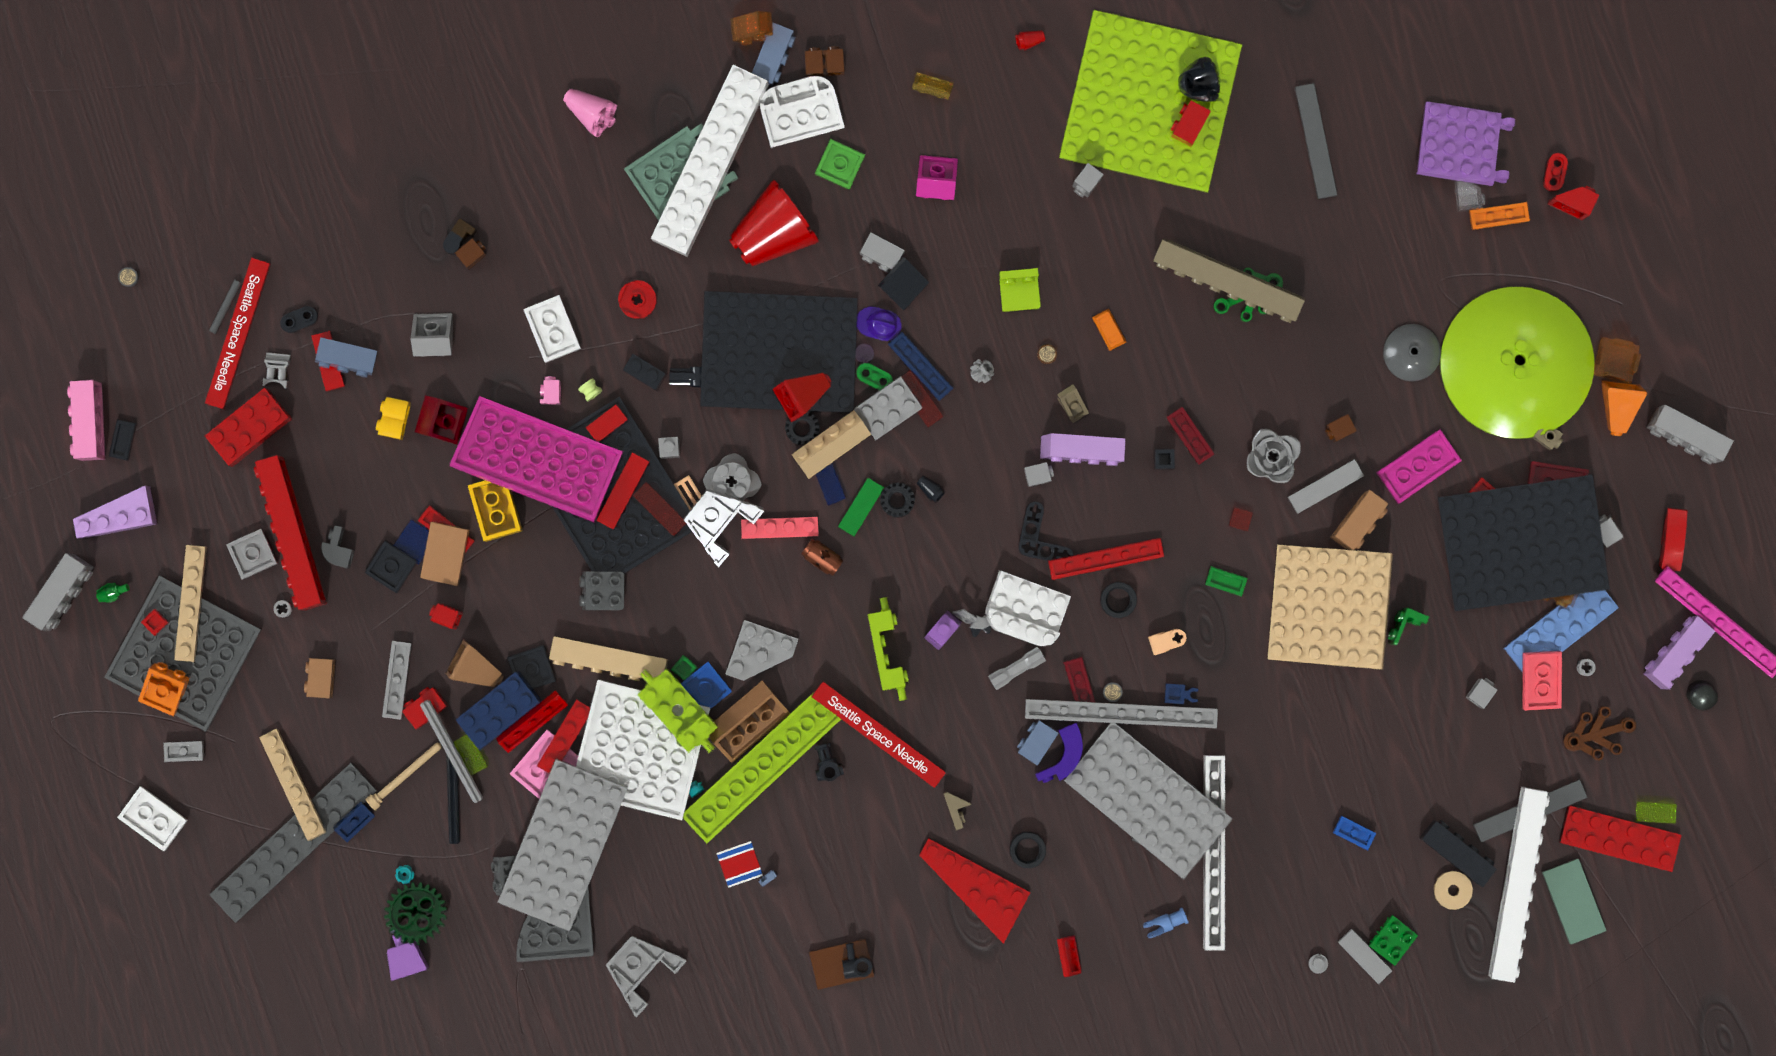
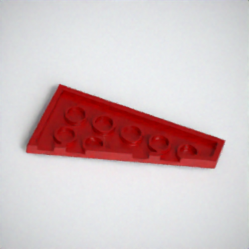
[919,838,1030,944]

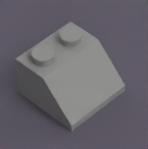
[411,313,453,357]

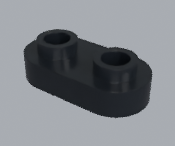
[280,306,318,333]

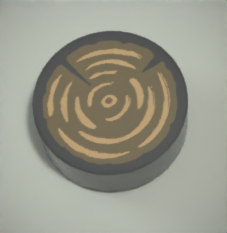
[118,267,139,287]
[1103,683,1122,702]

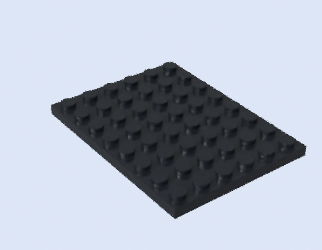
[700,291,858,413]
[552,397,692,574]
[1438,474,1610,611]

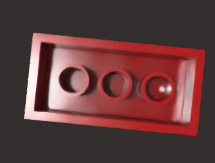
[205,388,292,467]

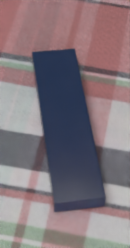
[888,332,953,401]

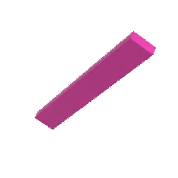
[1655,566,1776,678]

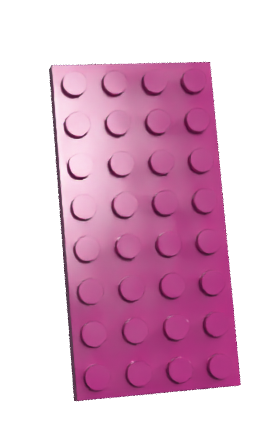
[450,396,623,522]

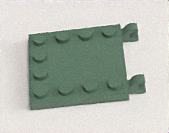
[624,123,738,220]

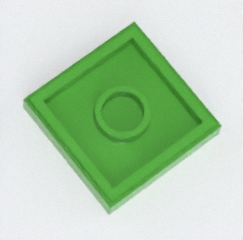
[815,139,865,190]

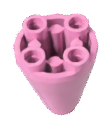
[563,89,617,137]

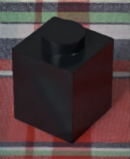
[1153,449,1175,470]

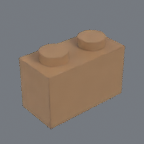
[304,658,336,698]

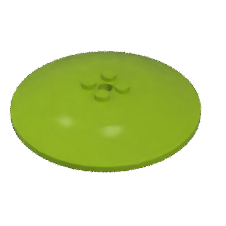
[1440,287,1595,439]

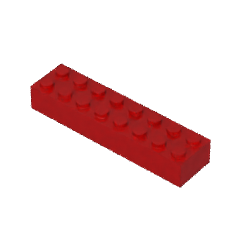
[254,455,327,610]

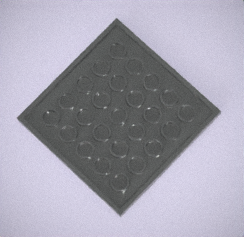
[104,576,262,732]

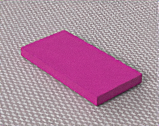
[1377,429,1462,504]

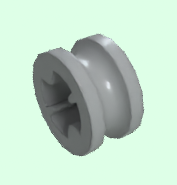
[274,600,292,617]
[1576,659,1596,676]

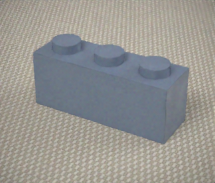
[752,22,796,87]
[315,337,377,377]

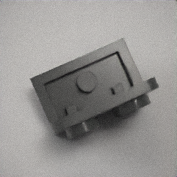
[579,572,624,610]

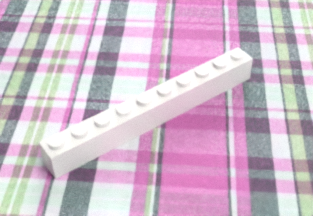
[1203,755,1225,950]
[1488,787,1549,982]

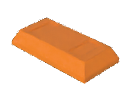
[1092,309,1126,351]

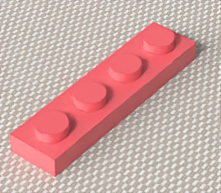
[741,517,819,539]

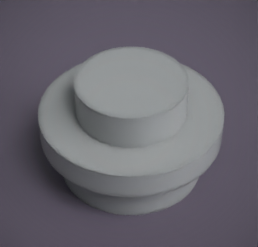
[1308,954,1328,974]

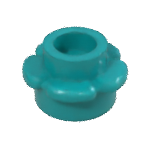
[689,781,704,798]
[395,865,414,884]

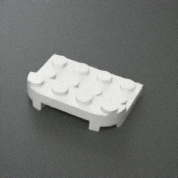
[760,76,845,148]
[985,571,1071,646]

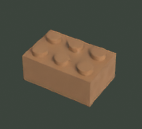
[1330,490,1388,550]

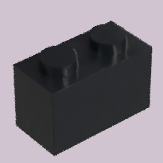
[623,354,667,391]

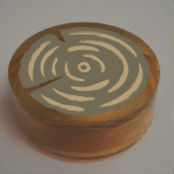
[1037,344,1057,364]

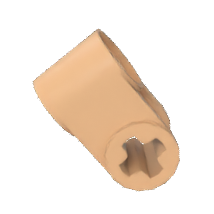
[1148,629,1186,655]

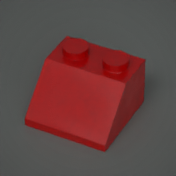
[1548,186,1599,220]

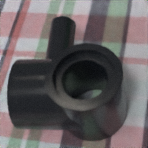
[842,943,872,979]

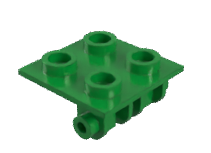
[1369,915,1418,966]

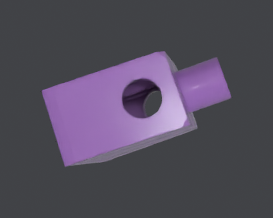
[924,610,962,650]
[387,935,429,981]

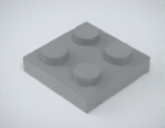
[226,529,278,580]

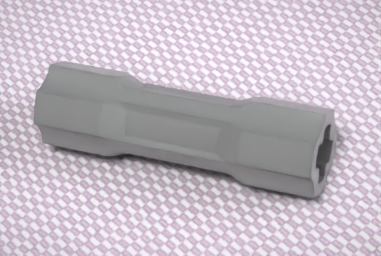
[988,647,1046,690]

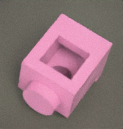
[540,377,561,405]

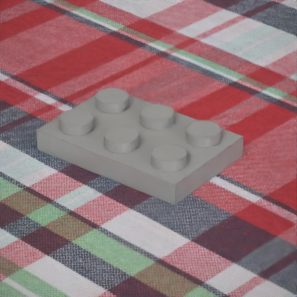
[854,376,923,440]

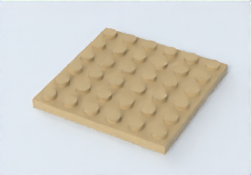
[1268,545,1393,669]

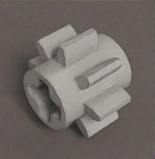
[970,359,994,383]

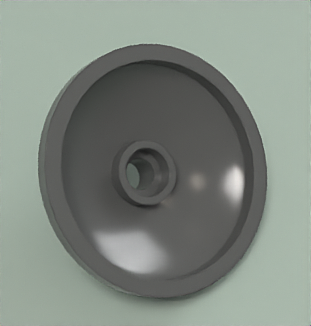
[1383,324,1441,381]

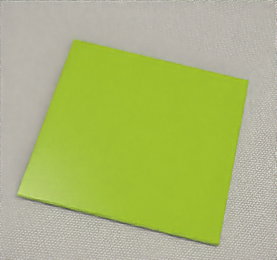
[1059,10,1242,193]

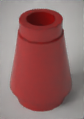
[1015,30,1045,51]

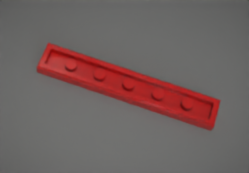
[1048,538,1164,580]

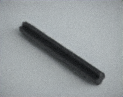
[446,754,460,844]

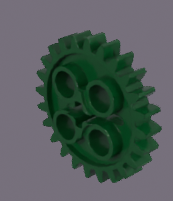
[384,882,448,945]

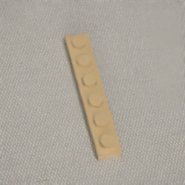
[174,545,207,662]
[259,729,326,841]

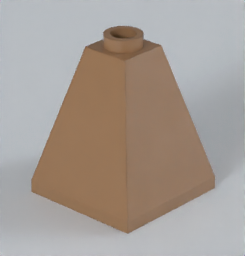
[445,640,503,687]

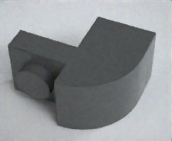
[322,526,355,569]

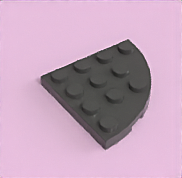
[516,885,594,962]

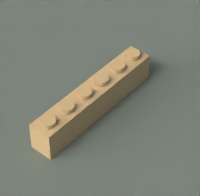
[549,637,668,681]

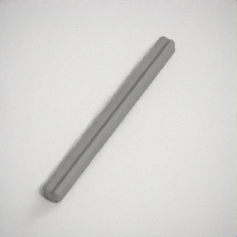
[420,700,483,803]

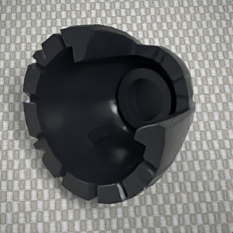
[1178,57,1220,102]

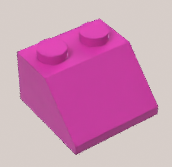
[916,155,958,200]

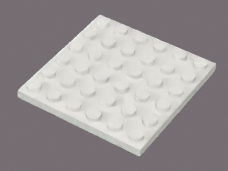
[576,680,710,820]

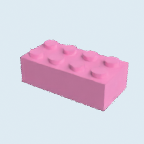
[67,380,105,461]

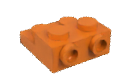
[138,662,190,716]

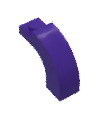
[1035,723,1083,783]

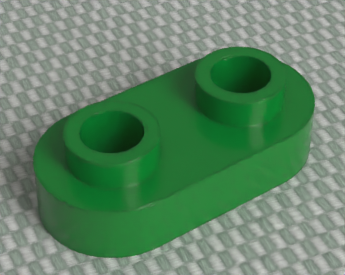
[857,363,893,390]

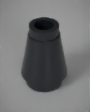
[917,475,945,503]

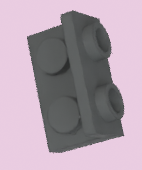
[491,855,517,896]

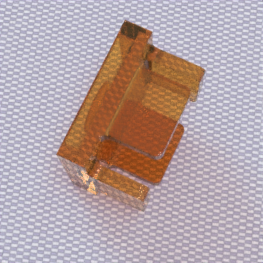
[1594,337,1641,384]

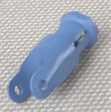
[1143,908,1189,938]

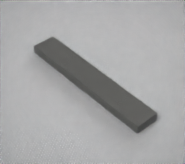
[1295,83,1337,199]
[1473,780,1588,842]

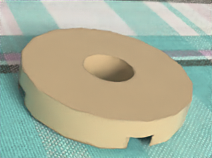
[1434,871,1473,910]

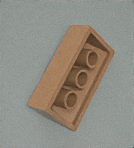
[709,681,791,763]

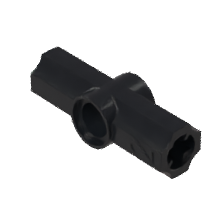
[669,367,701,387]

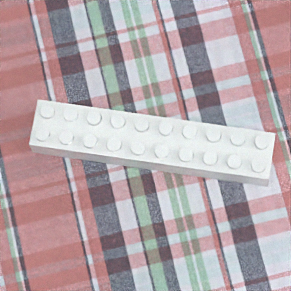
[651,65,769,257]

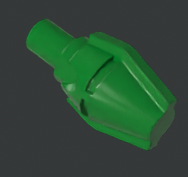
[96,583,130,603]

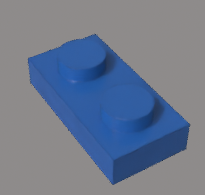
[1333,816,1376,850]

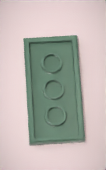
[1542,858,1606,945]

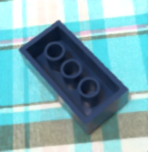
[456,671,542,750]

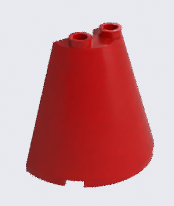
[729,180,819,267]

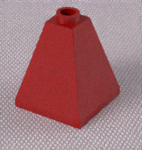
[772,373,831,422]

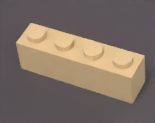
[792,410,871,479]

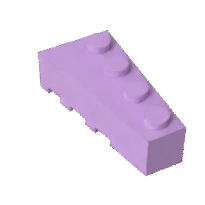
[1040,433,1125,466]
[73,486,157,539]
[1644,616,1715,689]

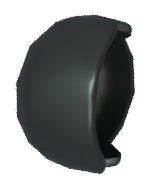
[1686,680,1718,711]

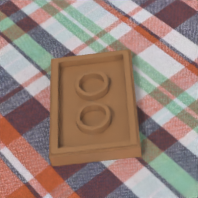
[420,521,469,586]

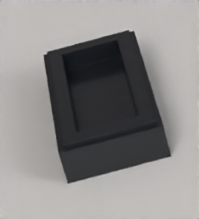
[108,419,137,461]

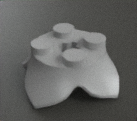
[1247,429,1301,483]
[703,453,761,501]

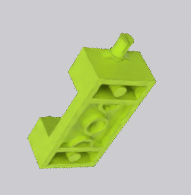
[868,597,908,701]
[637,669,718,753]

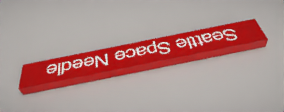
[205,258,271,409]
[811,681,946,788]

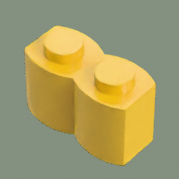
[376,397,411,440]

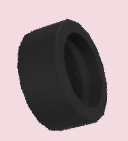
[1100,582,1137,618]
[1010,832,1046,868]

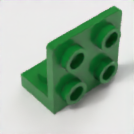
[1387,608,1429,645]

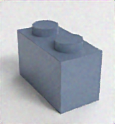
[1017,720,1058,765]

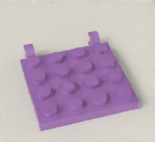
[1417,101,1515,186]

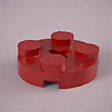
[618,280,657,319]

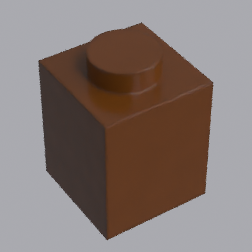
[455,239,486,269]
[1325,414,1357,442]

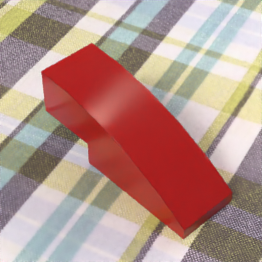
[1659,508,1687,571]

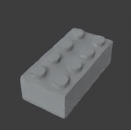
[1646,405,1734,464]
[22,553,94,631]

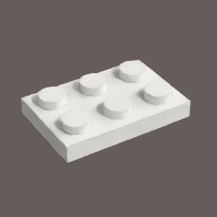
[524,295,581,363]
[117,786,188,851]

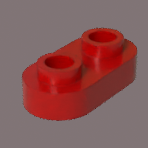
[1543,153,1568,192]

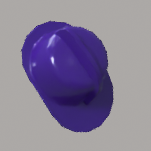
[857,307,901,341]

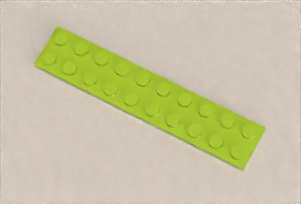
[683,693,841,844]

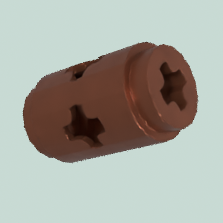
[801,539,843,576]

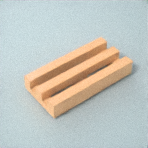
[674,475,701,510]

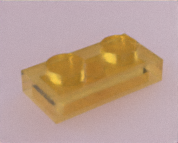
[912,72,954,100]

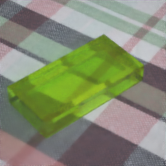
[453,734,488,776]
[1636,802,1677,824]

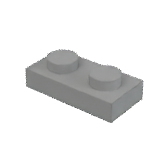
[164,741,204,762]

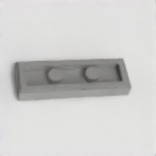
[1338,929,1392,984]

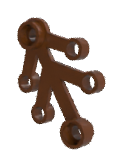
[1563,706,1636,760]

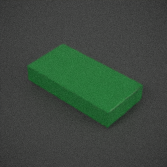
[1205,566,1248,596]

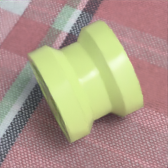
[578,378,603,402]

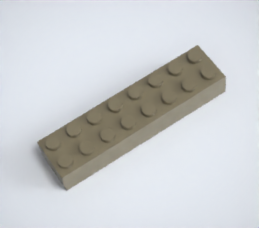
[1153,238,1306,323]

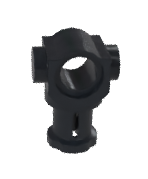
[814,742,844,782]

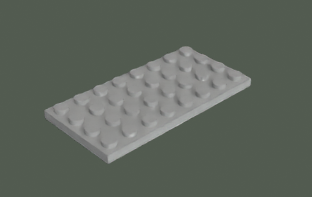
[1064,723,1232,879]
[498,759,628,931]

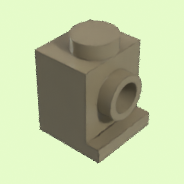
[1533,429,1563,450]

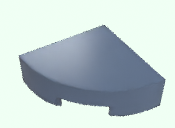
[758,870,777,887]

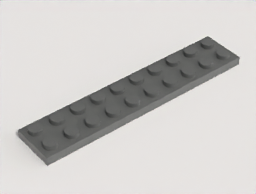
[209,763,378,923]

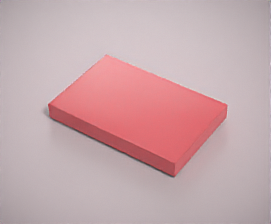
[1522,651,1562,710]

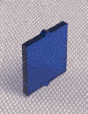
[394,520,429,565]

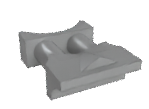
[262,353,291,388]

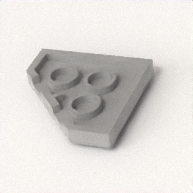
[725,620,799,681]

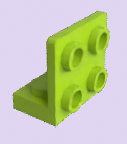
[999,268,1040,312]

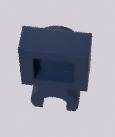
[1164,684,1198,704]

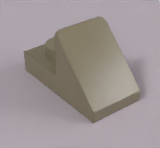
[1057,385,1089,423]
[943,792,971,830]

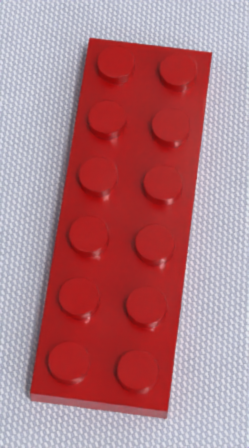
[1559,806,1681,872]

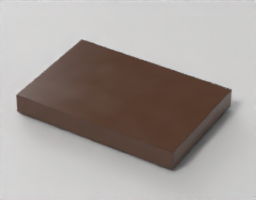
[809,938,874,990]

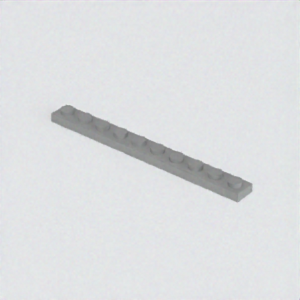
[1025,699,1218,728]

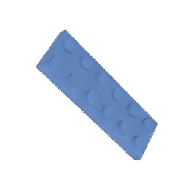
[1504,590,1619,673]

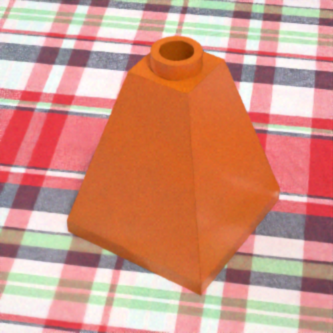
[1601,381,1647,436]

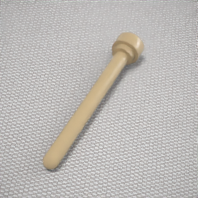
[365,743,442,810]

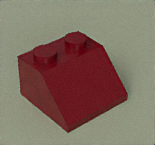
[415,395,468,445]

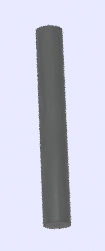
[209,279,241,334]

